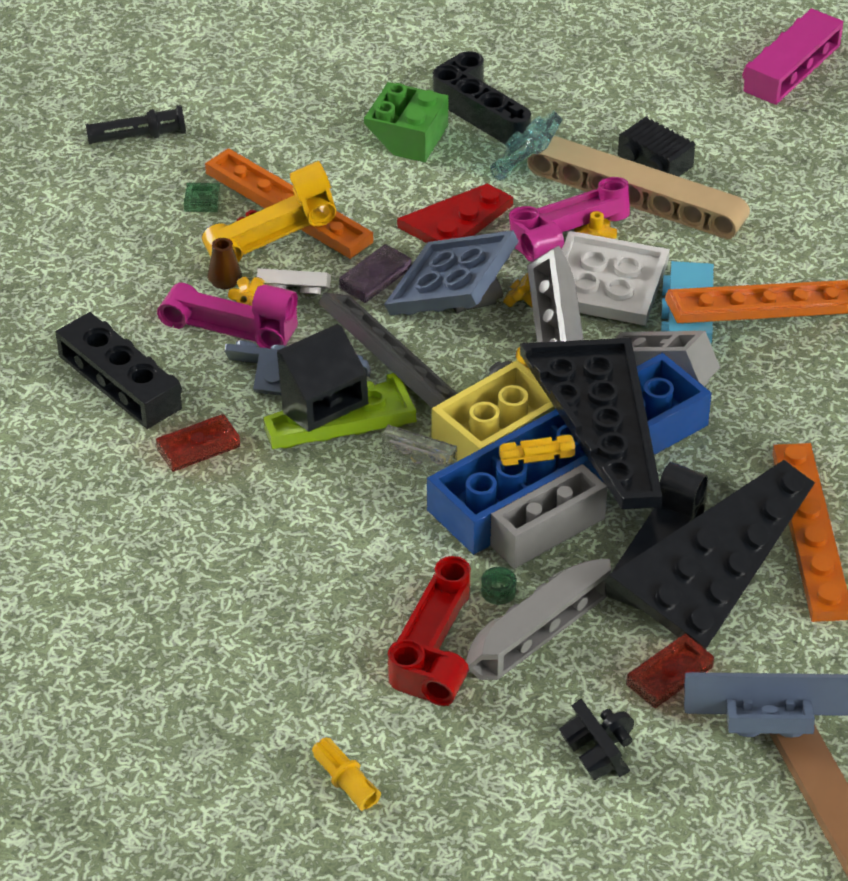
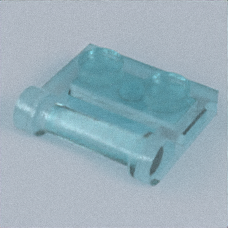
[490,110,563,181]

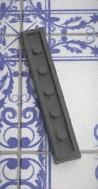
[319,293,457,408]

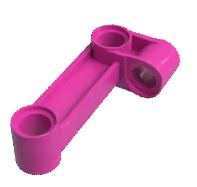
[509,177,630,262]
[157,282,298,349]

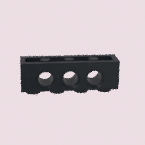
[55,312,182,429]

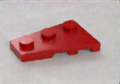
[397,183,513,243]

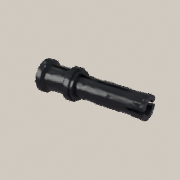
[85,105,186,145]

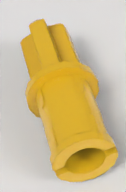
[312,737,381,811]

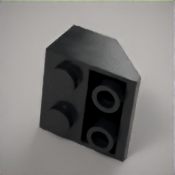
[277,324,369,432]

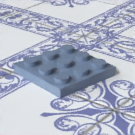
[384,230,519,315]

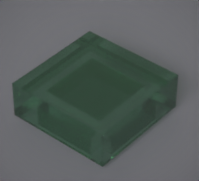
[184,183,221,212]

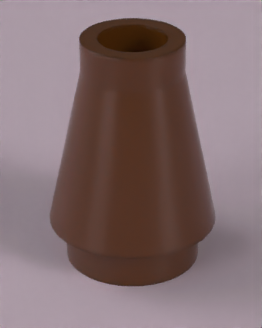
[207,238,242,289]

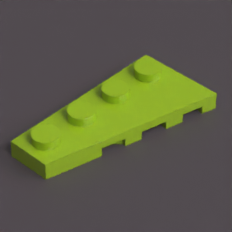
[263,373,417,450]

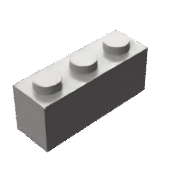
[490,464,607,569]

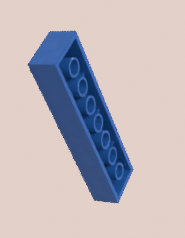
[427,353,712,555]

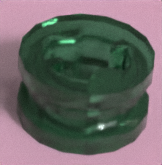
[481,567,517,605]

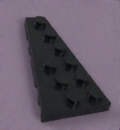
[520,338,662,510]
[604,460,815,653]

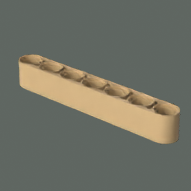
[527,135,750,239]

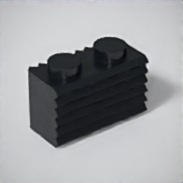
[618,116,695,177]

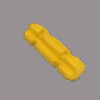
[499,434,575,466]

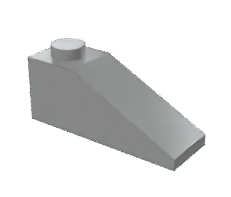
[615,331,720,386]

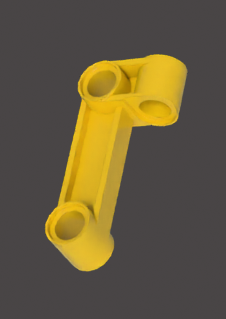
[202,161,336,263]

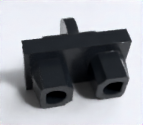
[559,699,634,780]

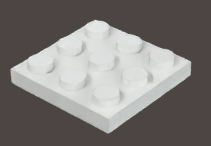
[562,231,670,326]

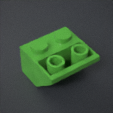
[364,82,448,162]

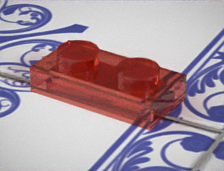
[156,414,240,472]
[626,634,714,709]

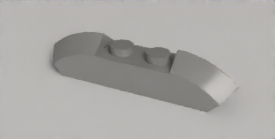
[527,246,583,342]
[466,559,611,680]

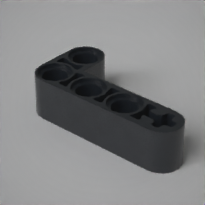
[433,51,531,148]
[606,462,708,610]

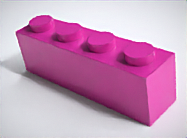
[742,8,844,105]

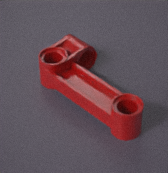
[388,556,471,706]

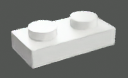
[257,268,331,295]

